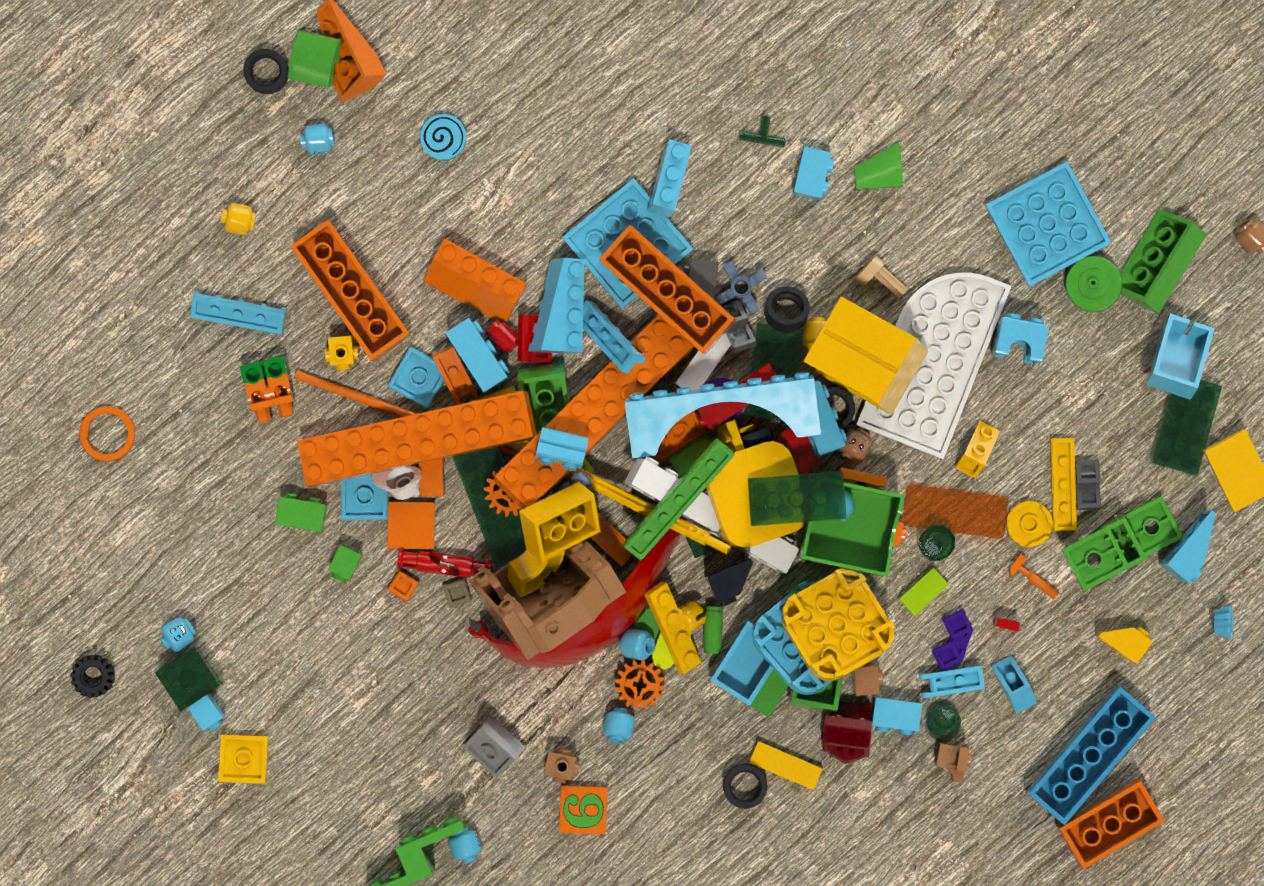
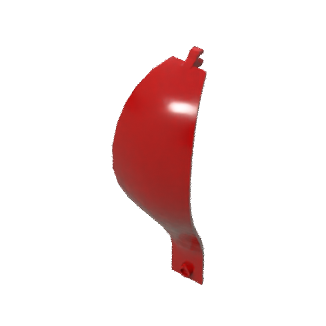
[468,488,707,669]

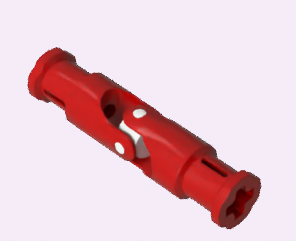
[397,549,493,578]

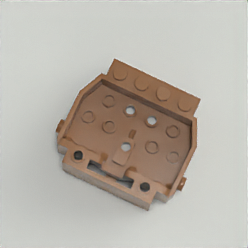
[469,540,626,660]

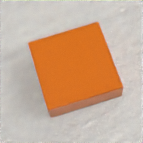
[387,570,420,602]

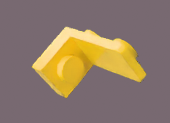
[955,421,1000,479]

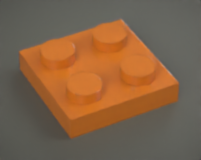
[836,467,887,490]

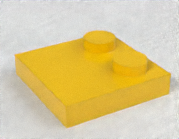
[218,735,269,784]

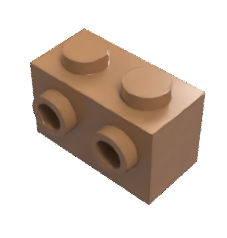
[851,661,883,696]

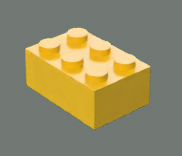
[519,482,601,562]

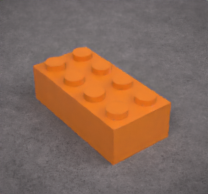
[1056,779,1165,869]

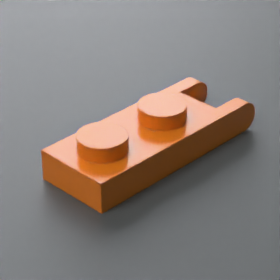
[432,344,479,405]

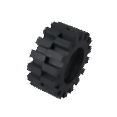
[70,655,115,698]

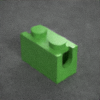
[274,493,328,532]

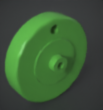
[1065,256,1122,313]

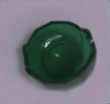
[918,525,955,561]
[925,704,961,742]

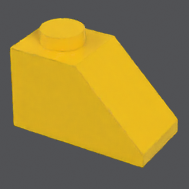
[1095,627,1153,664]

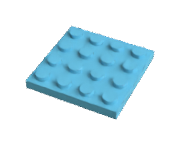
[985,161,1111,287]
[562,178,693,309]

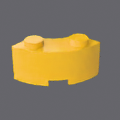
[508,550,565,597]

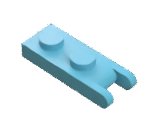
[919,665,985,698]

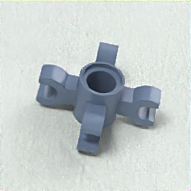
[715,261,767,315]

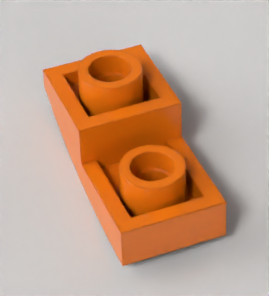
[419,458,445,496]

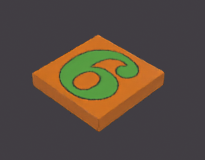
[559,785,608,835]

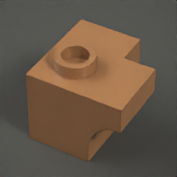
[934,742,971,783]

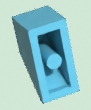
[991,655,1037,714]

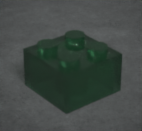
[155,646,223,712]

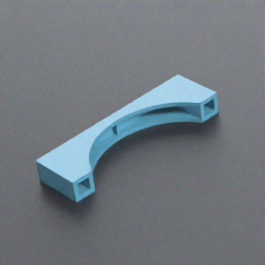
[625,372,821,458]

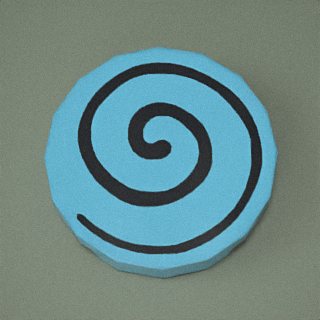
[420,114,467,161]

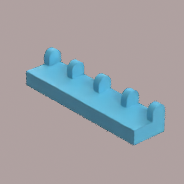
[190,291,287,335]
[583,300,645,374]

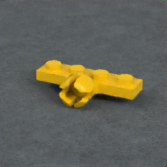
[644,582,706,675]

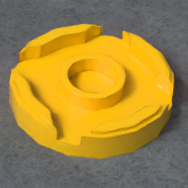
[1006,501,1053,547]

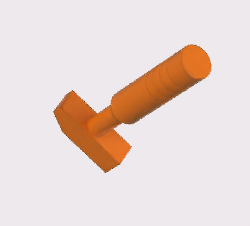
[1009,554,1059,600]

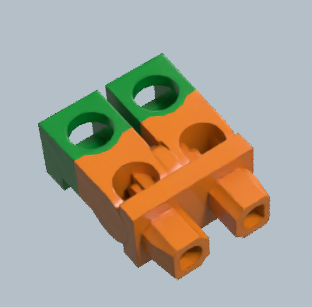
[239,356,295,423]

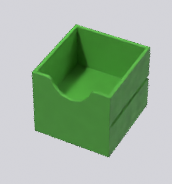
[797,477,905,577]

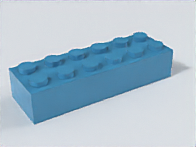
[1025,686,1156,825]

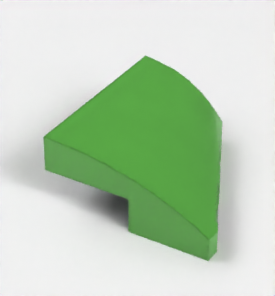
[854,143,903,191]

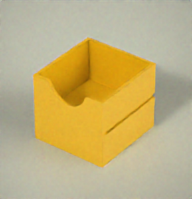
[804,296,928,415]

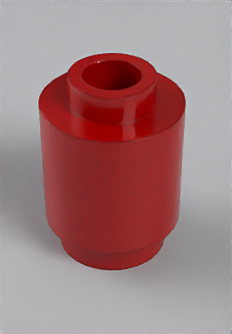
[485,319,518,353]

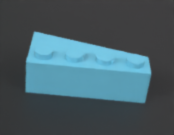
[528,258,585,354]

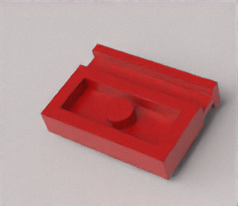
[518,314,552,363]

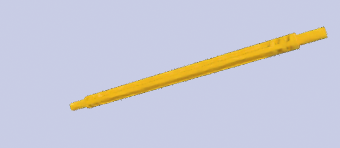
[506,440,731,554]

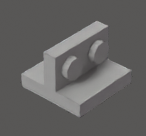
[463,716,526,779]

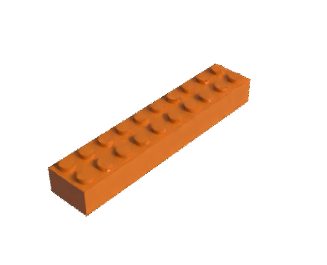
[494,315,693,509]
[297,390,537,487]

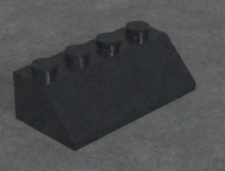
[705,559,753,606]

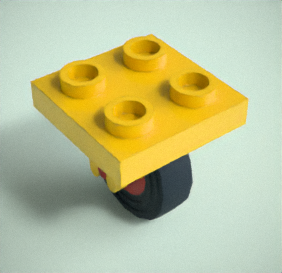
[716,420,774,452]

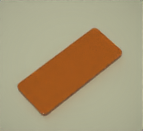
[902,485,1008,539]

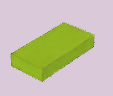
[899,567,949,616]

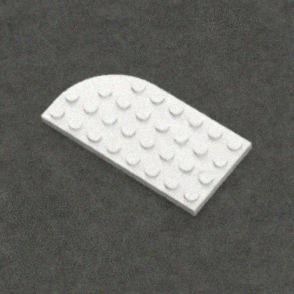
[856,273,1011,459]

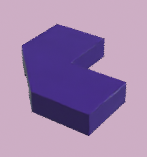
[931,609,973,671]

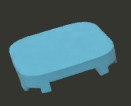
[752,581,832,695]

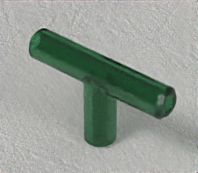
[739,116,786,148]

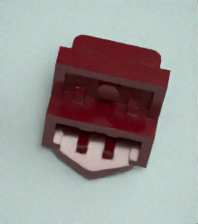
[823,701,872,764]

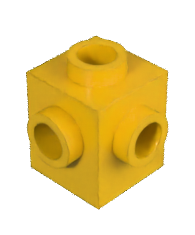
[325,336,359,371]

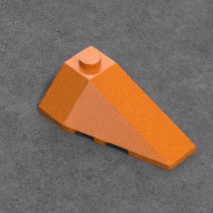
[317,0,387,102]

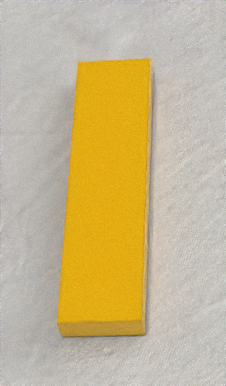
[1050,438,1077,532]

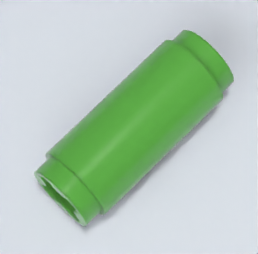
[703,606,723,654]

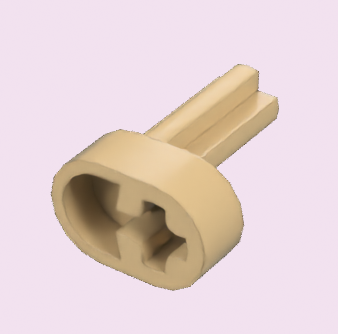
[854,255,908,299]

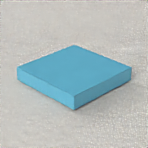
[387,346,444,410]
[341,474,388,520]

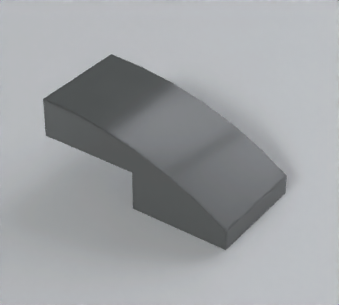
[721,300,756,353]
[1075,460,1101,510]

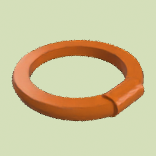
[78,406,135,462]

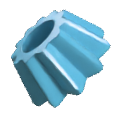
[1214,605,1234,639]

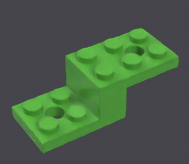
[1061,496,1183,591]
[368,815,467,886]

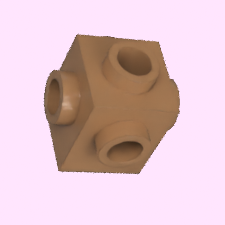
[544,748,580,784]

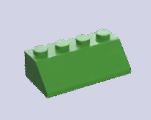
[1120,209,1207,314]

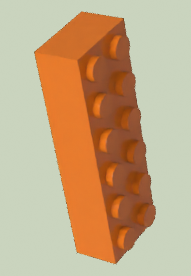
[290,219,411,362]
[599,225,736,355]

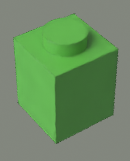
[328,545,363,582]

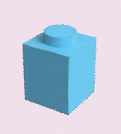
[188,694,226,732]

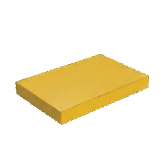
[1203,428,1264,512]

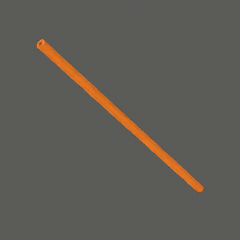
[294,370,519,458]

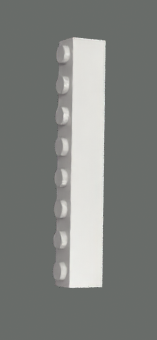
[624,457,799,574]

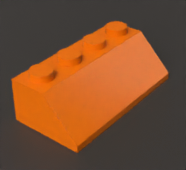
[423,238,527,323]

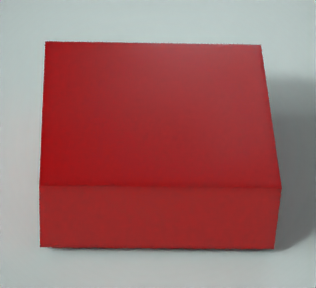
[993,617,1020,632]

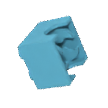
[991,313,1049,365]

